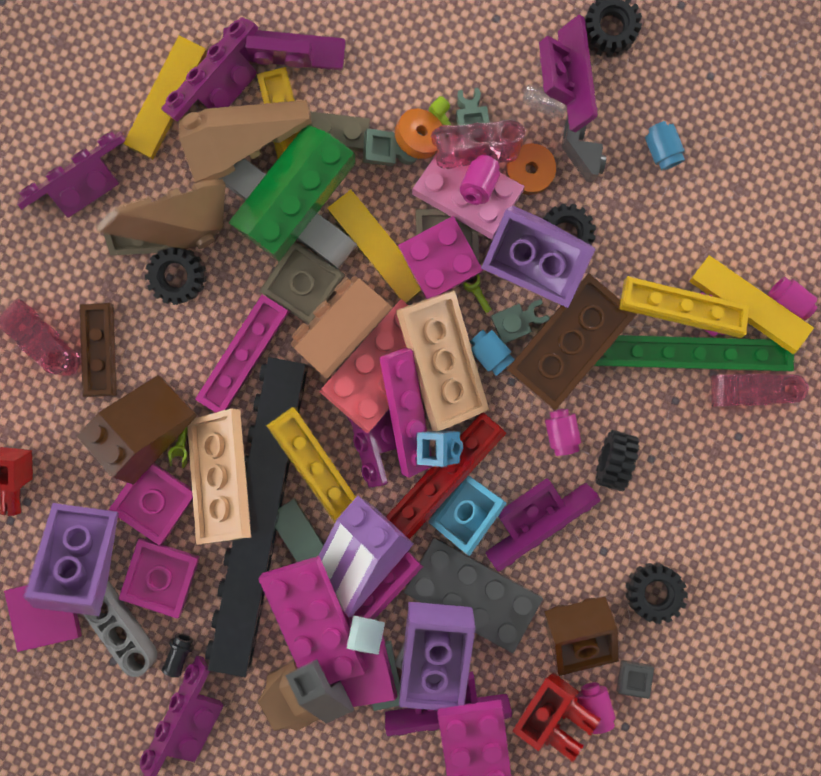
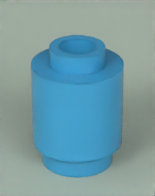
[645,121,685,171]
[470,329,515,376]

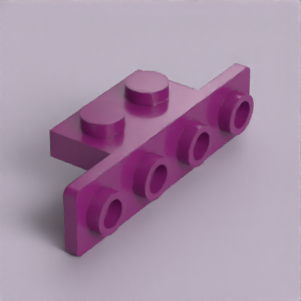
[539,14,598,132]
[161,17,259,121]
[223,27,346,71]
[17,131,125,218]
[337,368,397,488]
[486,478,601,572]
[140,655,224,776]
[385,671,512,736]

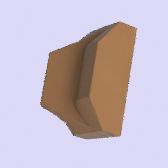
[258,659,319,731]

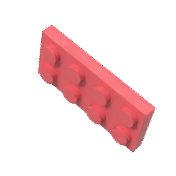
[319,299,409,433]

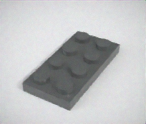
[404,536,543,653]

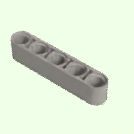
[219,158,357,269]
[83,581,158,677]

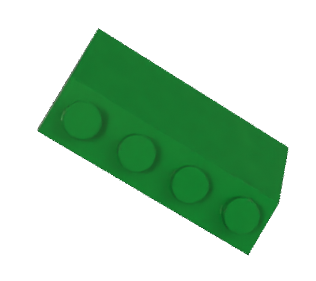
[228,125,356,262]

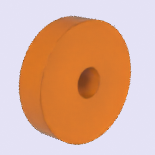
[395,108,445,159]
[506,143,556,195]

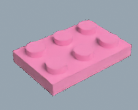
[412,142,525,240]

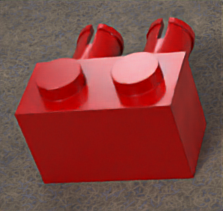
[0,447,33,516]
[512,672,601,763]

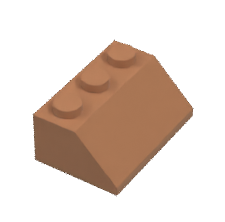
[291,276,393,379]

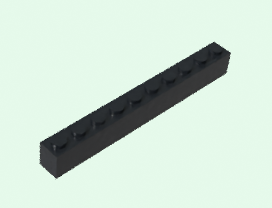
[205,357,309,678]

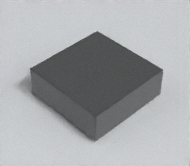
[616,660,654,699]

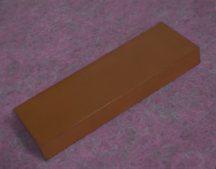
[79,303,117,397]

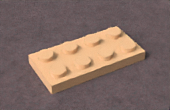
[396,291,489,432]
[187,409,251,545]

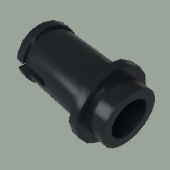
[161,634,194,677]

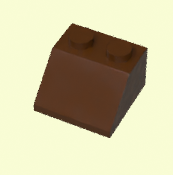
[544,596,619,676]

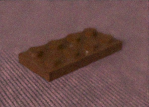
[506,273,637,411]

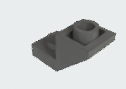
[561,115,606,183]
[286,659,355,724]

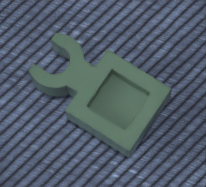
[456,88,492,144]
[363,128,417,166]
[490,300,549,344]

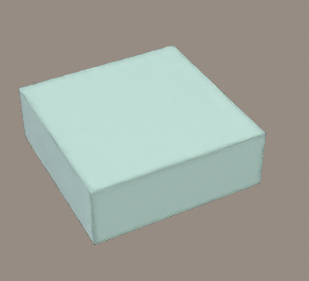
[347,616,385,655]

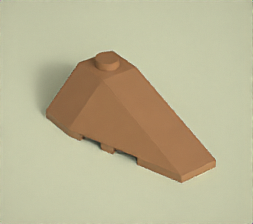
[179,100,312,183]
[96,179,226,249]

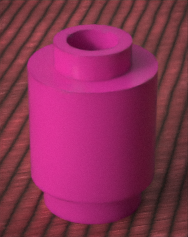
[459,155,500,205]
[768,277,817,321]
[545,408,581,456]
[577,682,616,734]

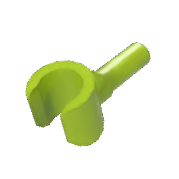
[428,96,459,141]
[462,275,492,314]
[168,427,188,468]

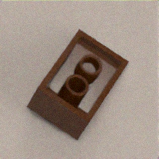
[77,375,197,485]

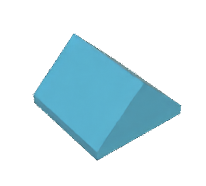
[428,475,507,556]

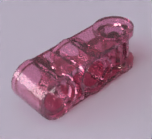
[431,120,525,169]
[0,298,80,376]
[711,374,809,407]

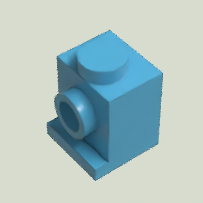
[417,431,463,467]

